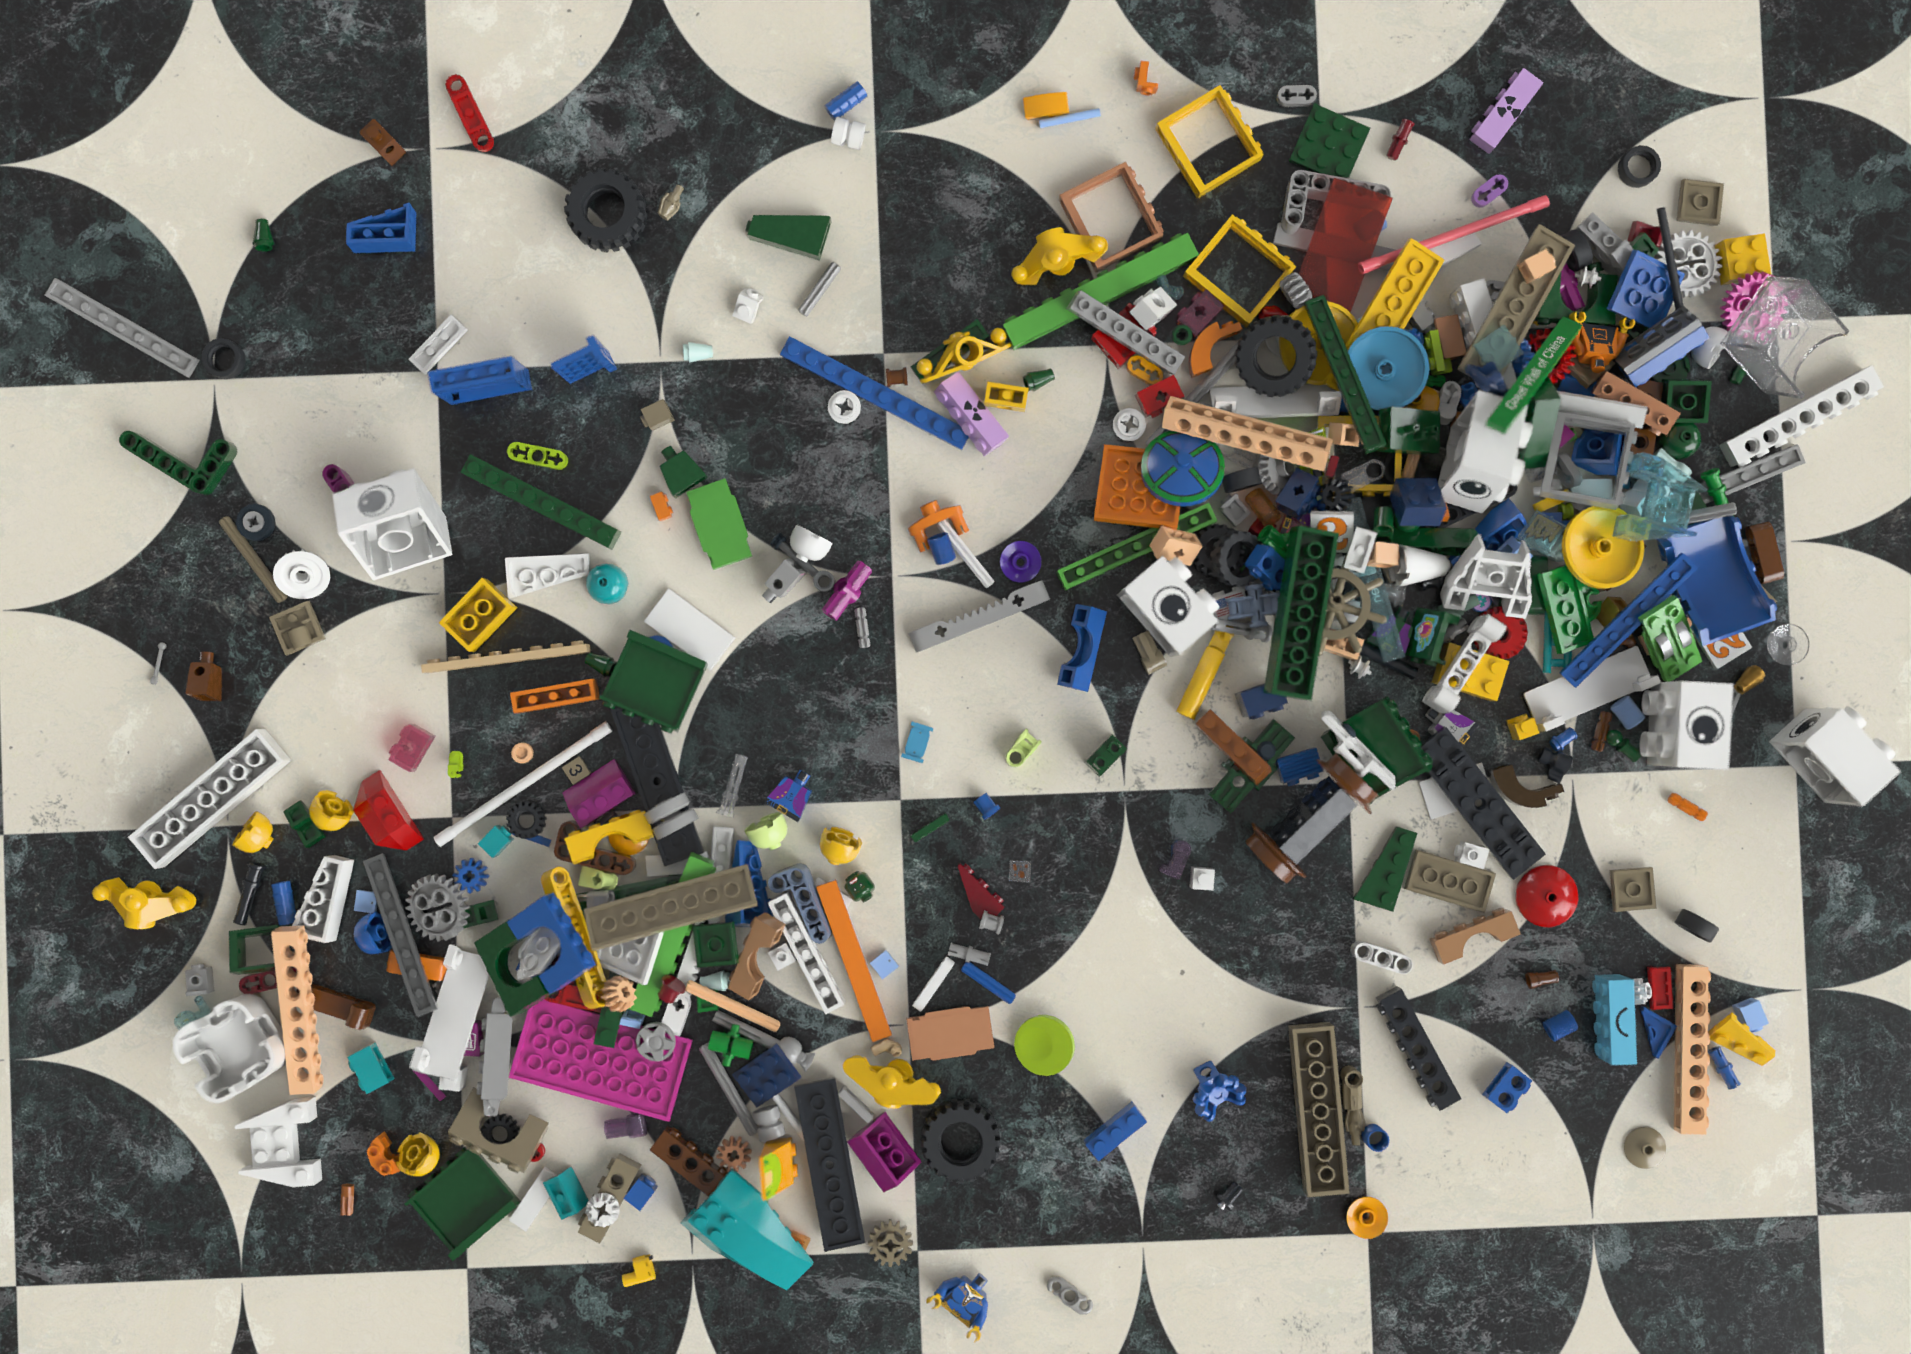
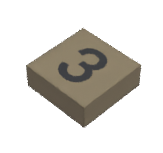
[562,756,591,785]

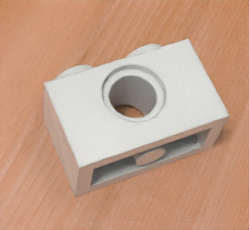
[1130,287,1177,330]

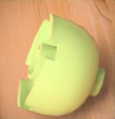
[744,812,787,850]

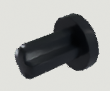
[1215,1183,1243,1211]

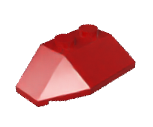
[353,770,424,851]

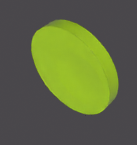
[1014,1015,1075,1076]

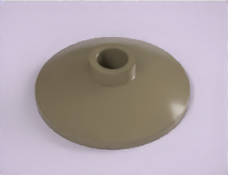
[1624,1127,1666,1169]

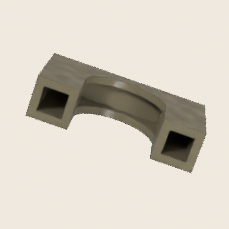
[448,1087,549,1173]

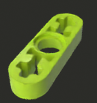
[507,442,568,470]

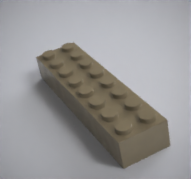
[1288,1022,1349,1197]

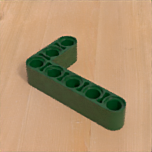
[119,431,237,495]
[1374,507,1478,556]

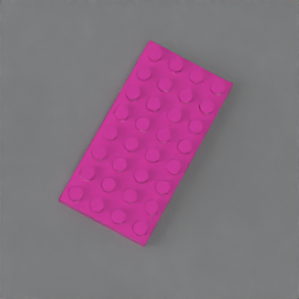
[508,999,693,1122]

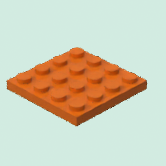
[1094,444,1180,530]

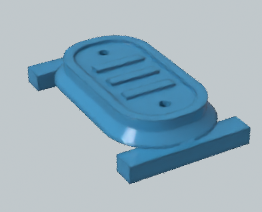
[901,722,933,763]

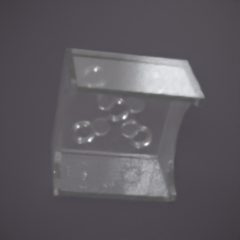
[1720,276,1849,399]

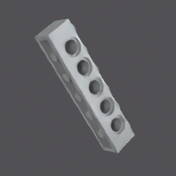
[1066,290,1185,375]

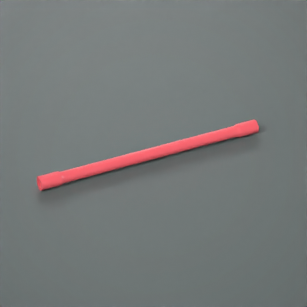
[1358,195,1550,275]

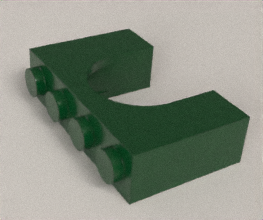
[1534,272,1618,327]
[474,919,557,1017]

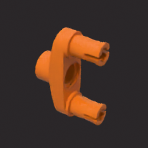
[908,500,970,552]

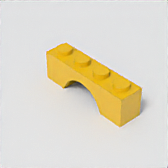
[565,810,654,865]

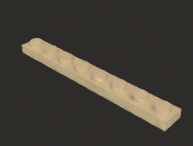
[421,641,591,673]

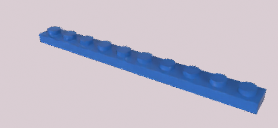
[780,336,969,451]

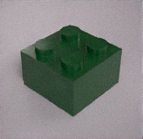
[1661,379,1712,423]

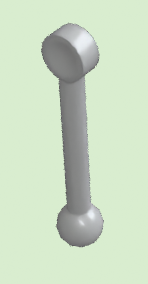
[150,642,166,685]

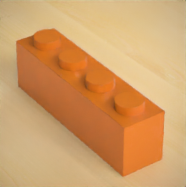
[510,679,600,713]

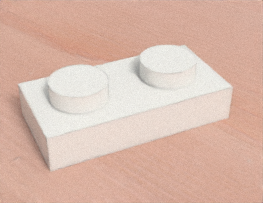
[1344,527,1377,573]

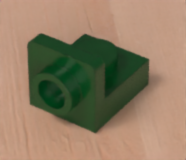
[1630,232,1659,258]

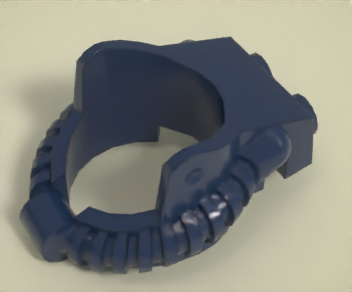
[1464,361,1508,398]

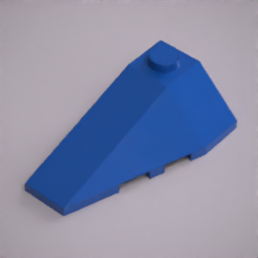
[725,840,773,927]

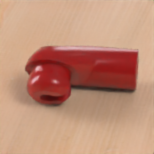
[1258,305,1289,319]

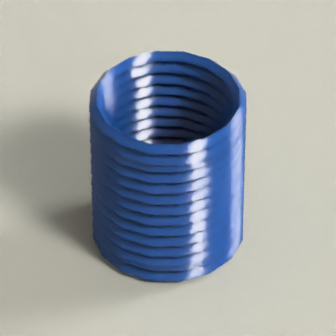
[927,532,956,565]
[1543,1010,1578,1042]
[1361,1124,1390,1152]

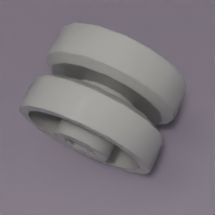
[644,793,699,840]

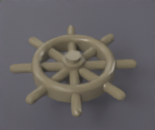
[1319,554,1387,656]

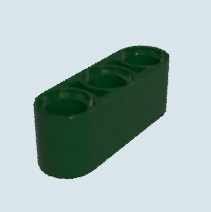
[1527,555,1548,615]

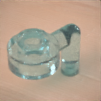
[174,996,211,1030]

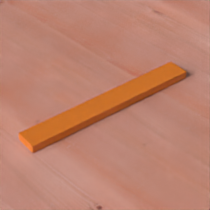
[816,879,892,1042]

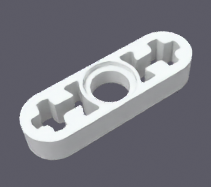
[912,956,955,1012]

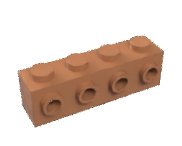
[1591,370,1681,436]

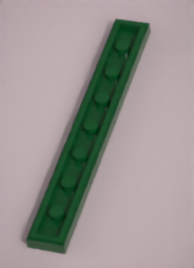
[1304,295,1387,454]

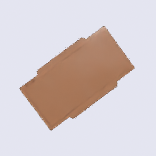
[906,1006,994,1060]

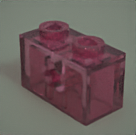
[1176,289,1224,340]
[388,724,436,772]

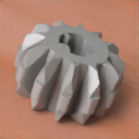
[1280,272,1312,309]

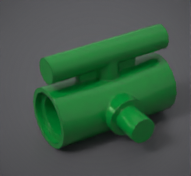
[1258,525,1290,560]
[708,1023,754,1067]

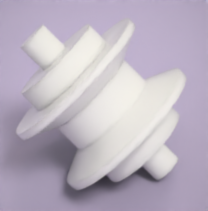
[1575,266,1601,288]
[1348,656,1372,679]

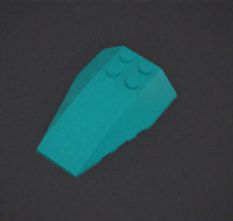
[681,1168,814,1290]

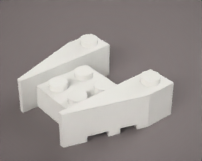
[1440,534,1532,619]
[235,1097,322,1187]

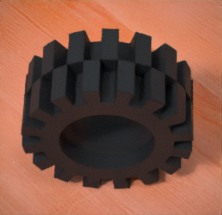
[506,801,547,839]
[480,1113,520,1144]

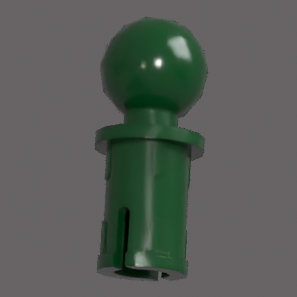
[1606,730,1642,762]

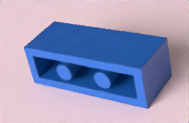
[1084,1101,1147,1161]

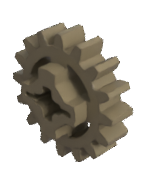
[868,1219,913,1267]

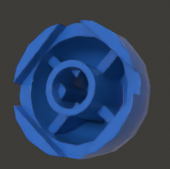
[354,912,392,954]

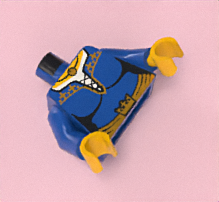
[926,1273,988,1343]

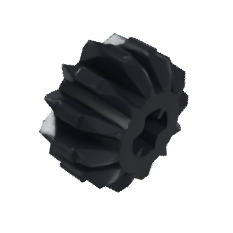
[1318,477,1355,511]

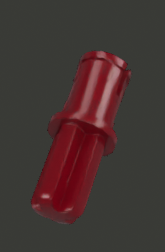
[1386,119,1414,161]

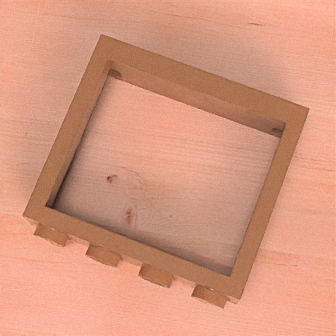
[1059,161,1164,272]

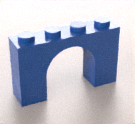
[507,893,596,994]

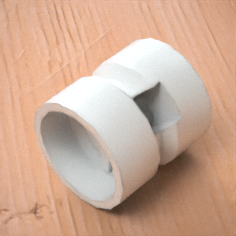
[831,117,866,150]

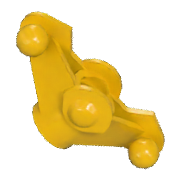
[1011,227,1108,285]
[917,328,1012,384]
[92,877,196,929]
[843,1055,941,1109]

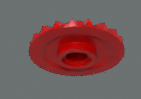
[1474,606,1528,659]

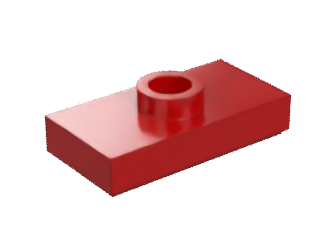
[1647,966,1673,1010]

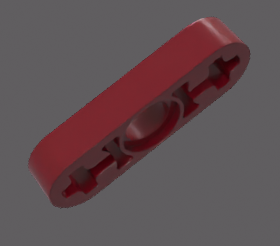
[239,966,297,994]

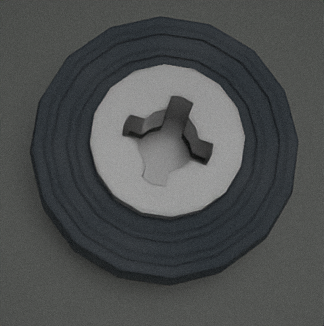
[236,504,276,541]

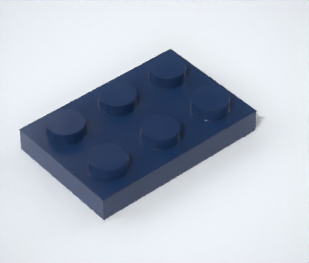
[732,1043,802,1108]

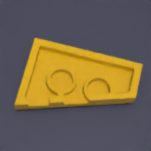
[1708,1012,1775,1066]

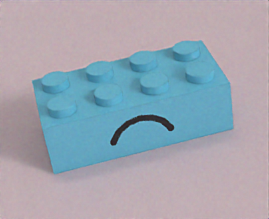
[1592,974,1637,1065]

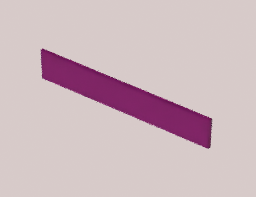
[413,1070,446,1101]

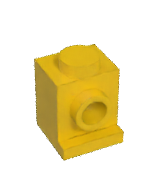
[1506,714,1539,740]

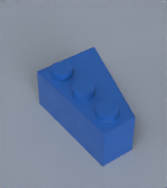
[346,203,416,253]

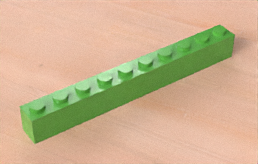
[1002,233,1199,351]

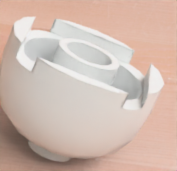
[1691,327,1731,369]
[790,525,833,563]

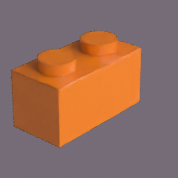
[650,492,673,521]

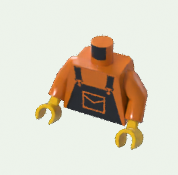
[1569,312,1635,373]

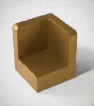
[1596,596,1627,628]

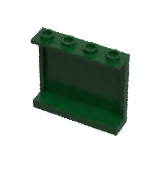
[599,630,708,734]
[1321,696,1433,805]
[405,1147,521,1261]

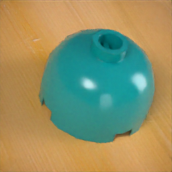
[586,563,629,605]

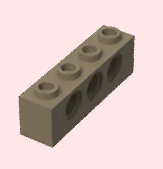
[578,1153,642,1244]

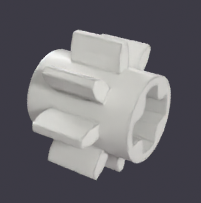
[1633,978,1652,1005]

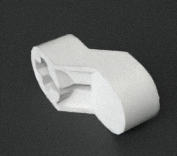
[1438,381,1461,425]

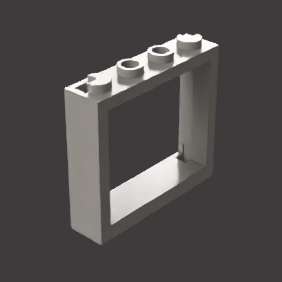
[1539,412,1637,510]

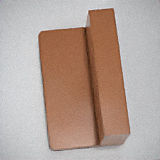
[1434,314,1467,360]

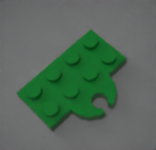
[1537,564,1602,654]

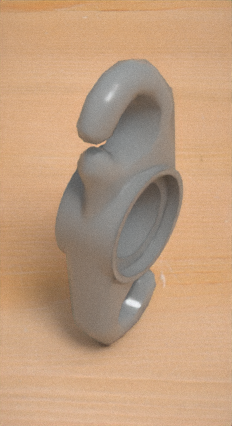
[1047,1277,1093,1314]

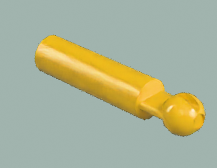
[1176,625,1234,720]

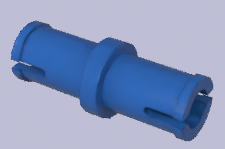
[1708,1046,1741,1090]

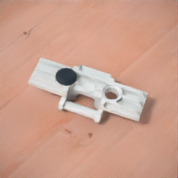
[1321,710,1395,791]

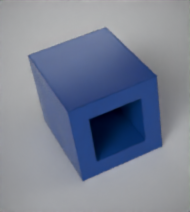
[624,1174,658,1211]

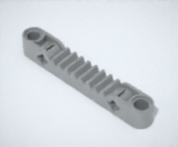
[909,580,1050,653]

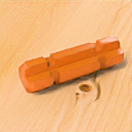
[1667,793,1708,821]

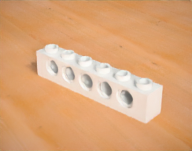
[768,891,845,1014]

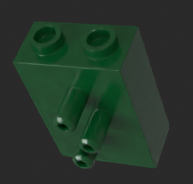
[1378,407,1441,455]

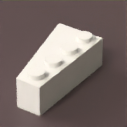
[292,855,354,943]

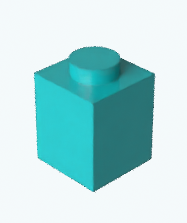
[478,825,514,858]

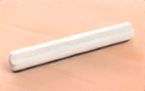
[937,520,994,588]

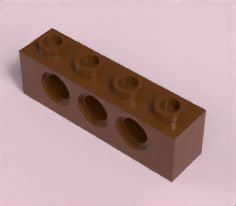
[1620,381,1663,467]
[650,1126,729,1197]

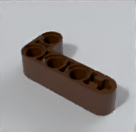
[554,821,636,875]
[296,983,376,1030]

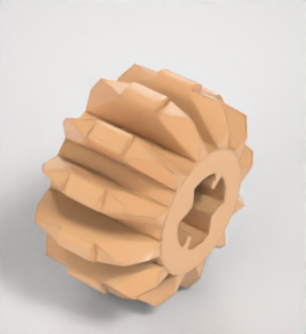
[601,976,637,1012]

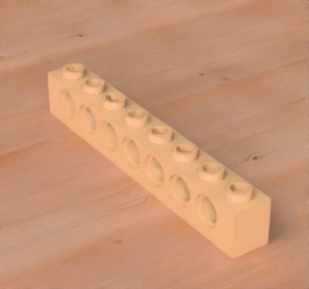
[1162,396,1333,471]
[271,926,324,1095]
[1674,964,1711,1135]

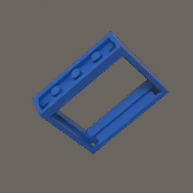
[428,356,532,405]

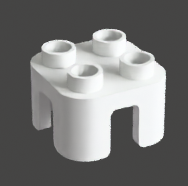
[173,994,286,1103]

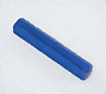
[961,962,1016,1004]

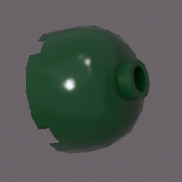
[1656,423,1701,460]

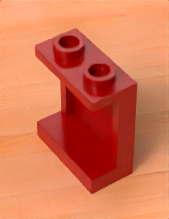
[1091,303,1157,369]

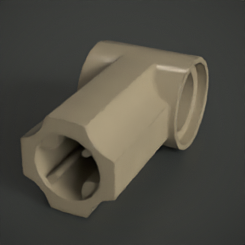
[1132,630,1167,675]
[1340,1066,1363,1110]

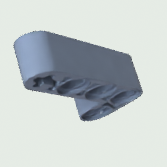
[768,863,832,944]

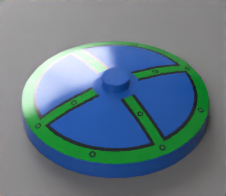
[1141,431,1225,506]

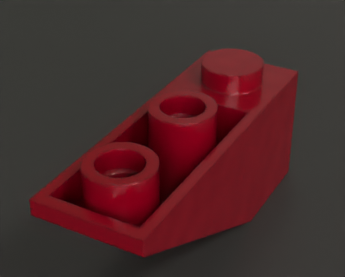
[958,863,1005,919]

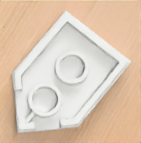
[517,927,561,979]

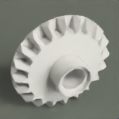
[273,549,330,599]

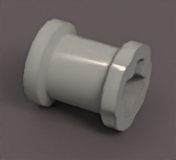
[979,911,1004,934]

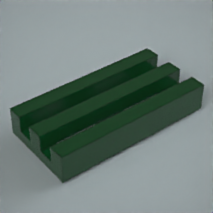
[911,813,950,842]

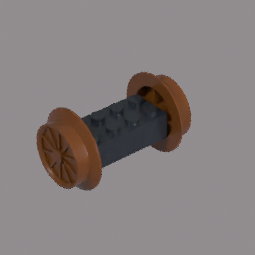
[1245,753,1378,883]

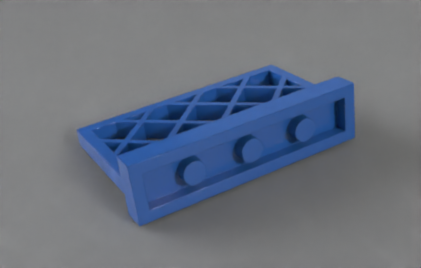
[550,335,617,384]

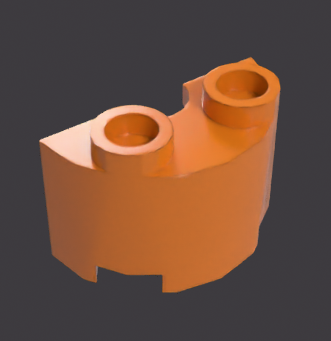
[367,1131,400,1175]

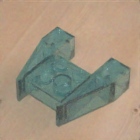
[1612,452,1707,542]

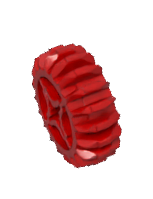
[1528,328,1576,384]

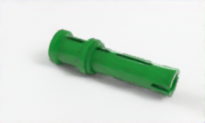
[1701,468,1734,516]

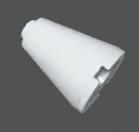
[1388,545,1450,586]

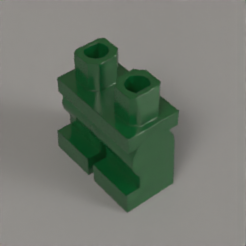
[1084,734,1127,777]

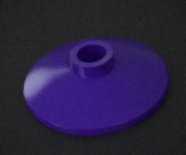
[1000,541,1041,582]

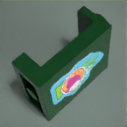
[1405,607,1460,667]

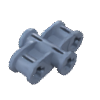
[1225,584,1280,628]

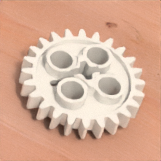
[1655,230,1722,299]

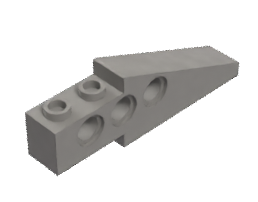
[1574,213,1674,308]

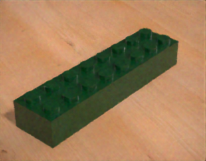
[1263,525,1339,701]

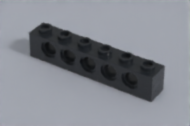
[1376,986,1461,1111]

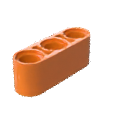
[386,950,447,981]

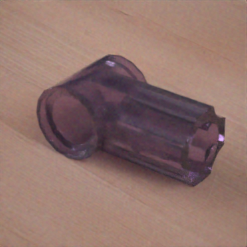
[604,1113,647,1139]

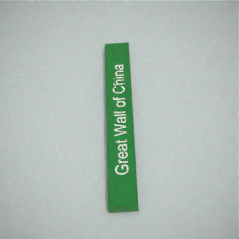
[1485,316,1582,434]

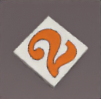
[1311,511,1354,553]
[1693,632,1752,669]

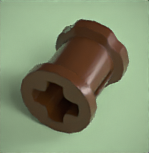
[886,367,908,387]

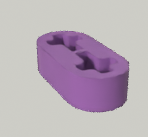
[1471,174,1508,208]

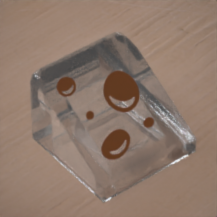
[1009,860,1031,883]

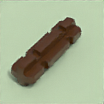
[1591,711,1613,752]

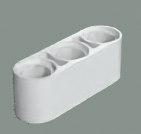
[1350,941,1413,974]

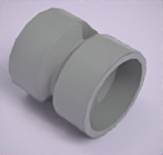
[752,1105,786,1142]

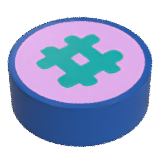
[1472,594,1491,612]

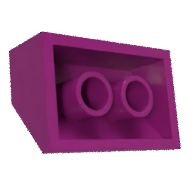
[562,759,637,828]
[847,1112,921,1193]

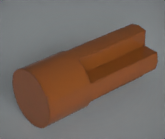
[340,1183,354,1216]

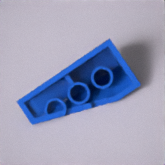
[1571,428,1623,476]
[1448,498,1532,566]

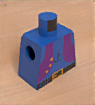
[764,770,812,822]

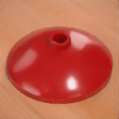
[1515,865,1578,927]

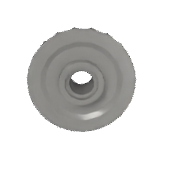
[1258,454,1300,496]

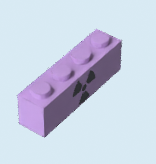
[1469,68,1544,154]
[934,372,1009,457]

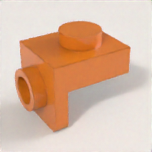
[1134,61,1158,96]

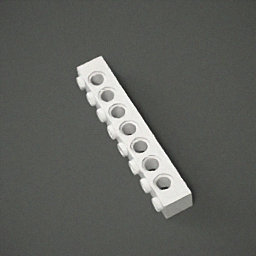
[1719,365,1884,467]

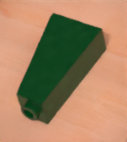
[745,215,832,261]

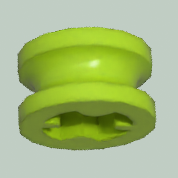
[1557,502,1574,521]

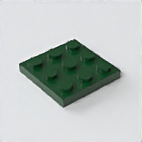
[1288,103,1371,179]

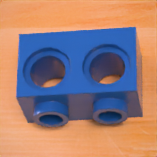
[1244,544,1285,591]
[1482,1062,1532,1114]

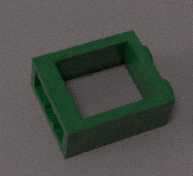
[229,925,283,975]

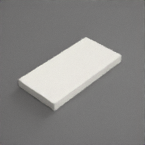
[644,588,735,671]

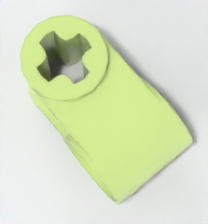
[1005,728,1042,767]
[578,865,618,890]

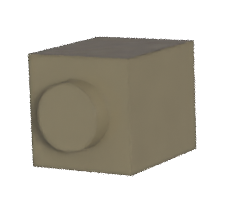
[640,399,675,431]

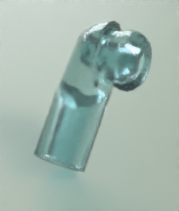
[1156,275,1184,300]

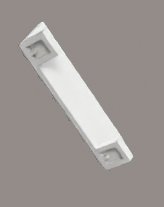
[1210,384,1342,418]
[1523,646,1661,731]
[410,944,489,1080]

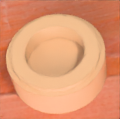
[511,743,534,763]

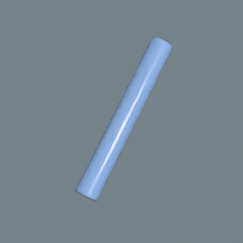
[1039,108,1101,128]

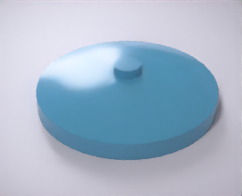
[1348,327,1429,411]

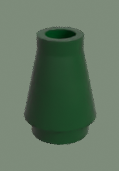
[252,219,274,251]
[1172,325,1192,345]
[1023,368,1055,392]
[585,653,617,677]

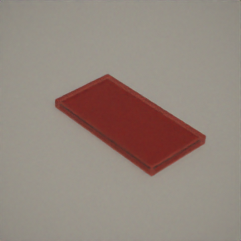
[1298,178,1393,313]

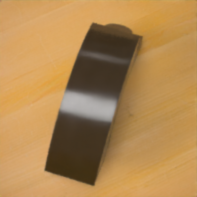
[1487,764,1565,808]

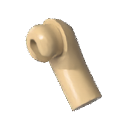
[870,1039,902,1057]

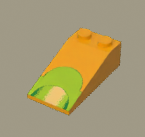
[759,1137,798,1201]

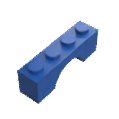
[1057,604,1107,692]

